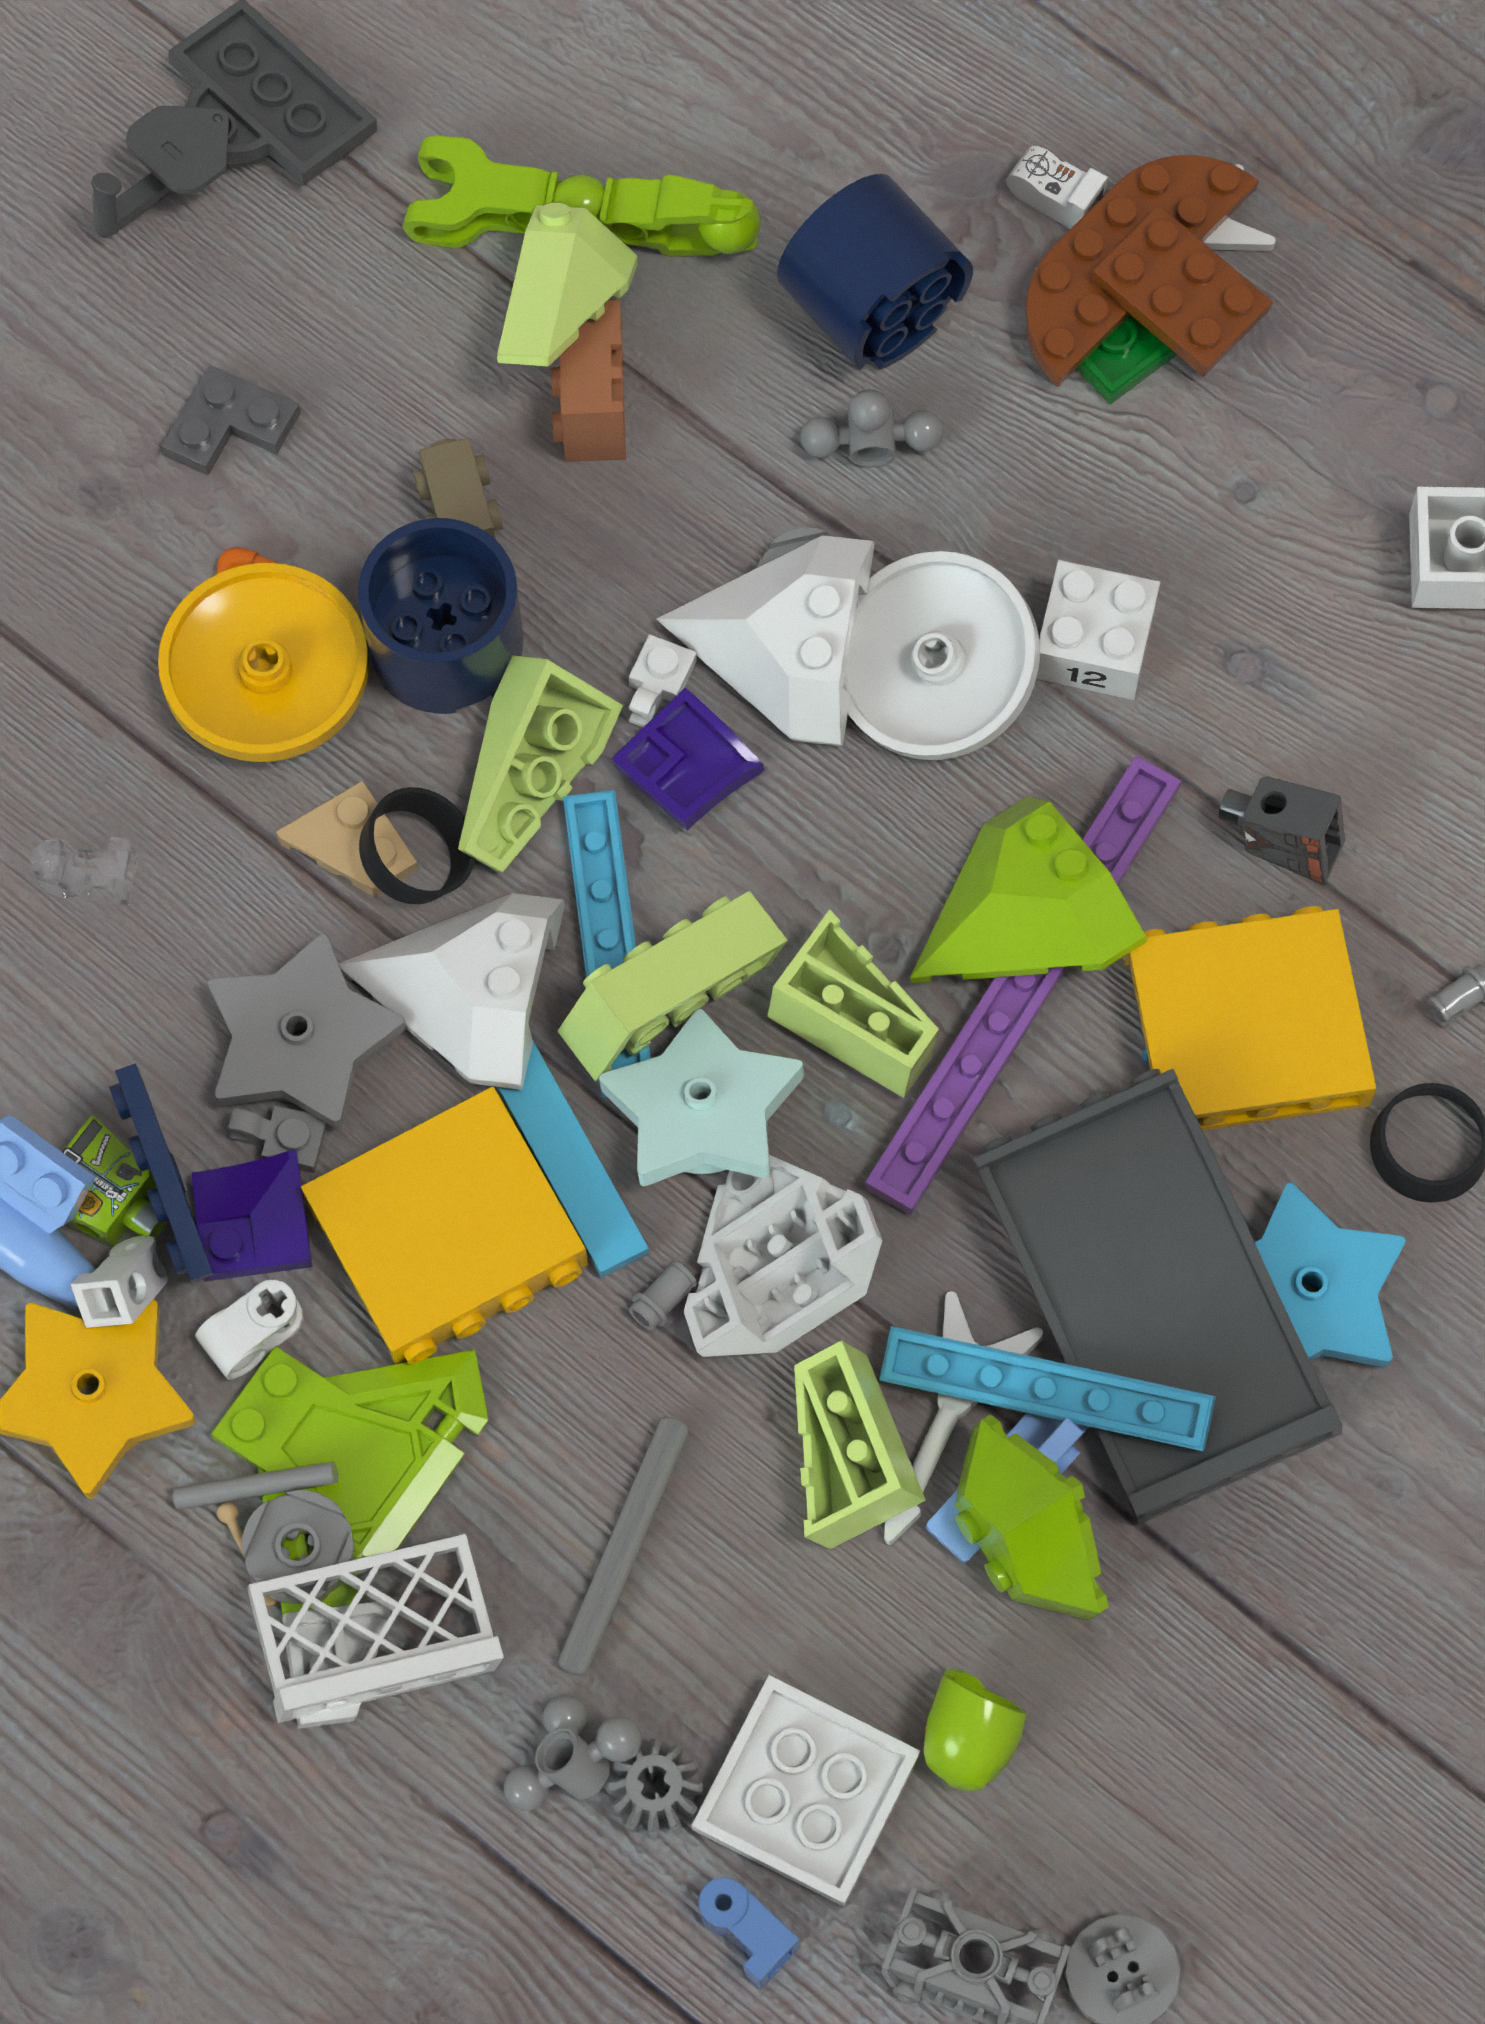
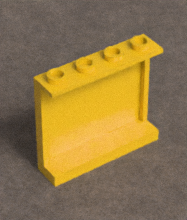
[1124,906,1376,1131]
[301,1086,588,1365]

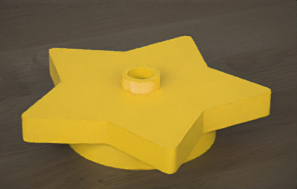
[0,1299,196,1499]

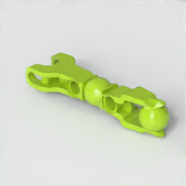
[403,136,761,257]

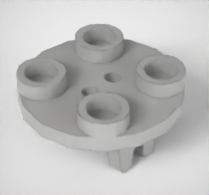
[1065,1914,1181,2024]

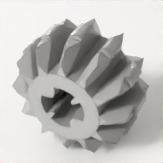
[606,1738,703,1838]

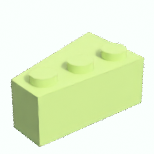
[767,909,939,1098]
[794,1340,926,1549]

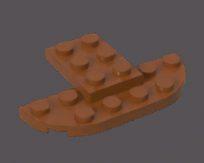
[1025,155,1273,387]

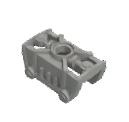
[881,1886,1071,2024]

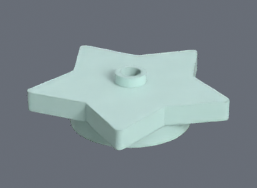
[599,1009,804,1186]

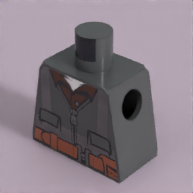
[1218,776,1345,885]

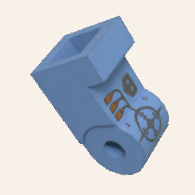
[698,1877,800,1990]

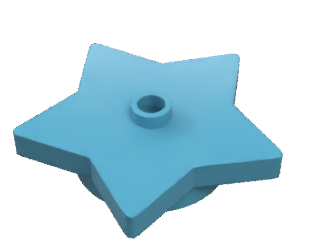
[1255,1183,1406,1367]

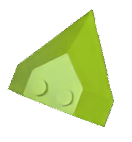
[910,796,1147,983]
[954,1414,1109,1621]

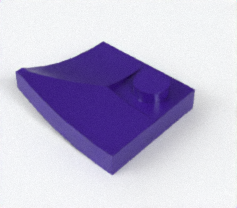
[611,687,765,831]
[192,1150,313,1282]

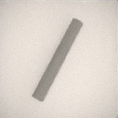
[173,1461,338,1509]

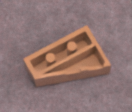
[551,300,626,462]

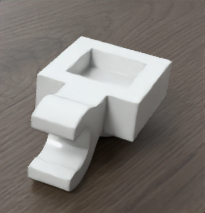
[629,634,697,727]

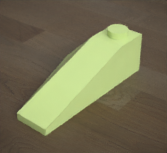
[458,655,623,872]

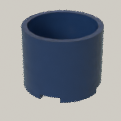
[777,174,973,370]
[358,518,523,714]

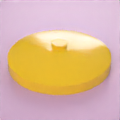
[158,563,369,762]

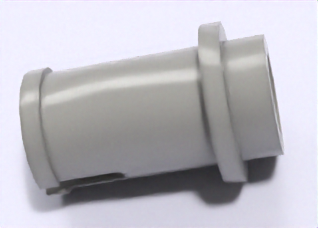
[1426,964,1485,1028]
[629,1260,697,1331]

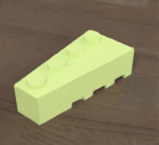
[557,891,788,1082]

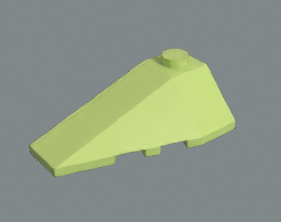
[497,203,638,366]

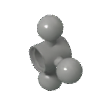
[800,389,943,467]
[504,1695,642,1811]

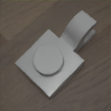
[228,1105,328,1173]

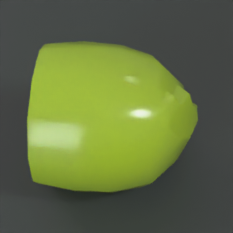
[923,1668,1026,1792]

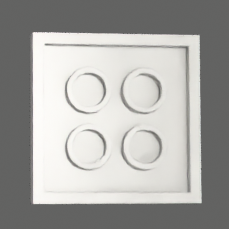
[691,1675,921,1907]

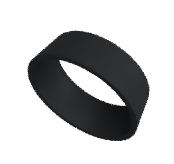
[359,787,475,904]
[1370,1083,1485,1203]

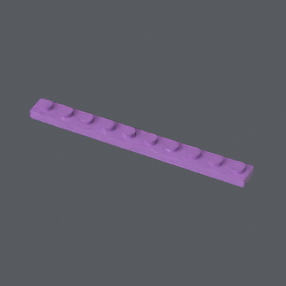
[865,756,1182,1215]

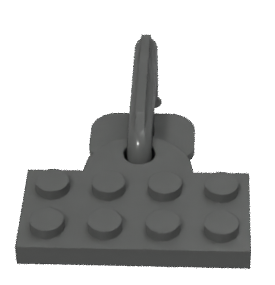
[91,0,377,238]

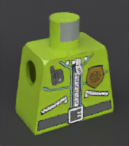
[62,1115,167,1247]

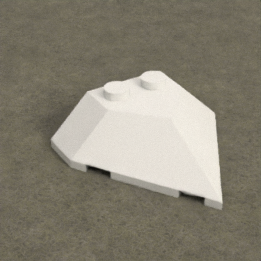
[656,535,875,747]
[338,893,565,1090]
[684,1155,882,1357]

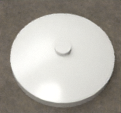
[843,551,1040,760]

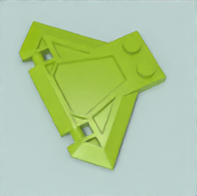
[211,1346,489,1616]

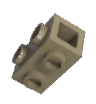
[413,438,503,539]

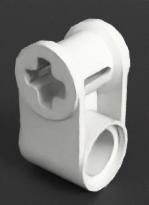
[195,1280,304,1381]

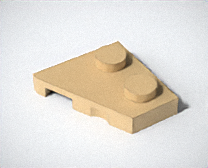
[276,781,419,897]

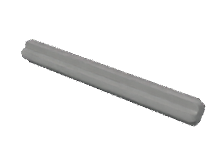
[559,1417,688,1677]

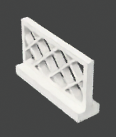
[247,1534,504,1723]

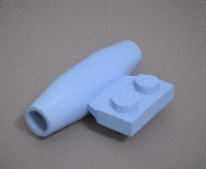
[0,1114,96,1312]

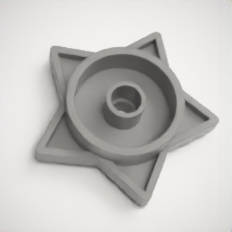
[207,933,406,1129]

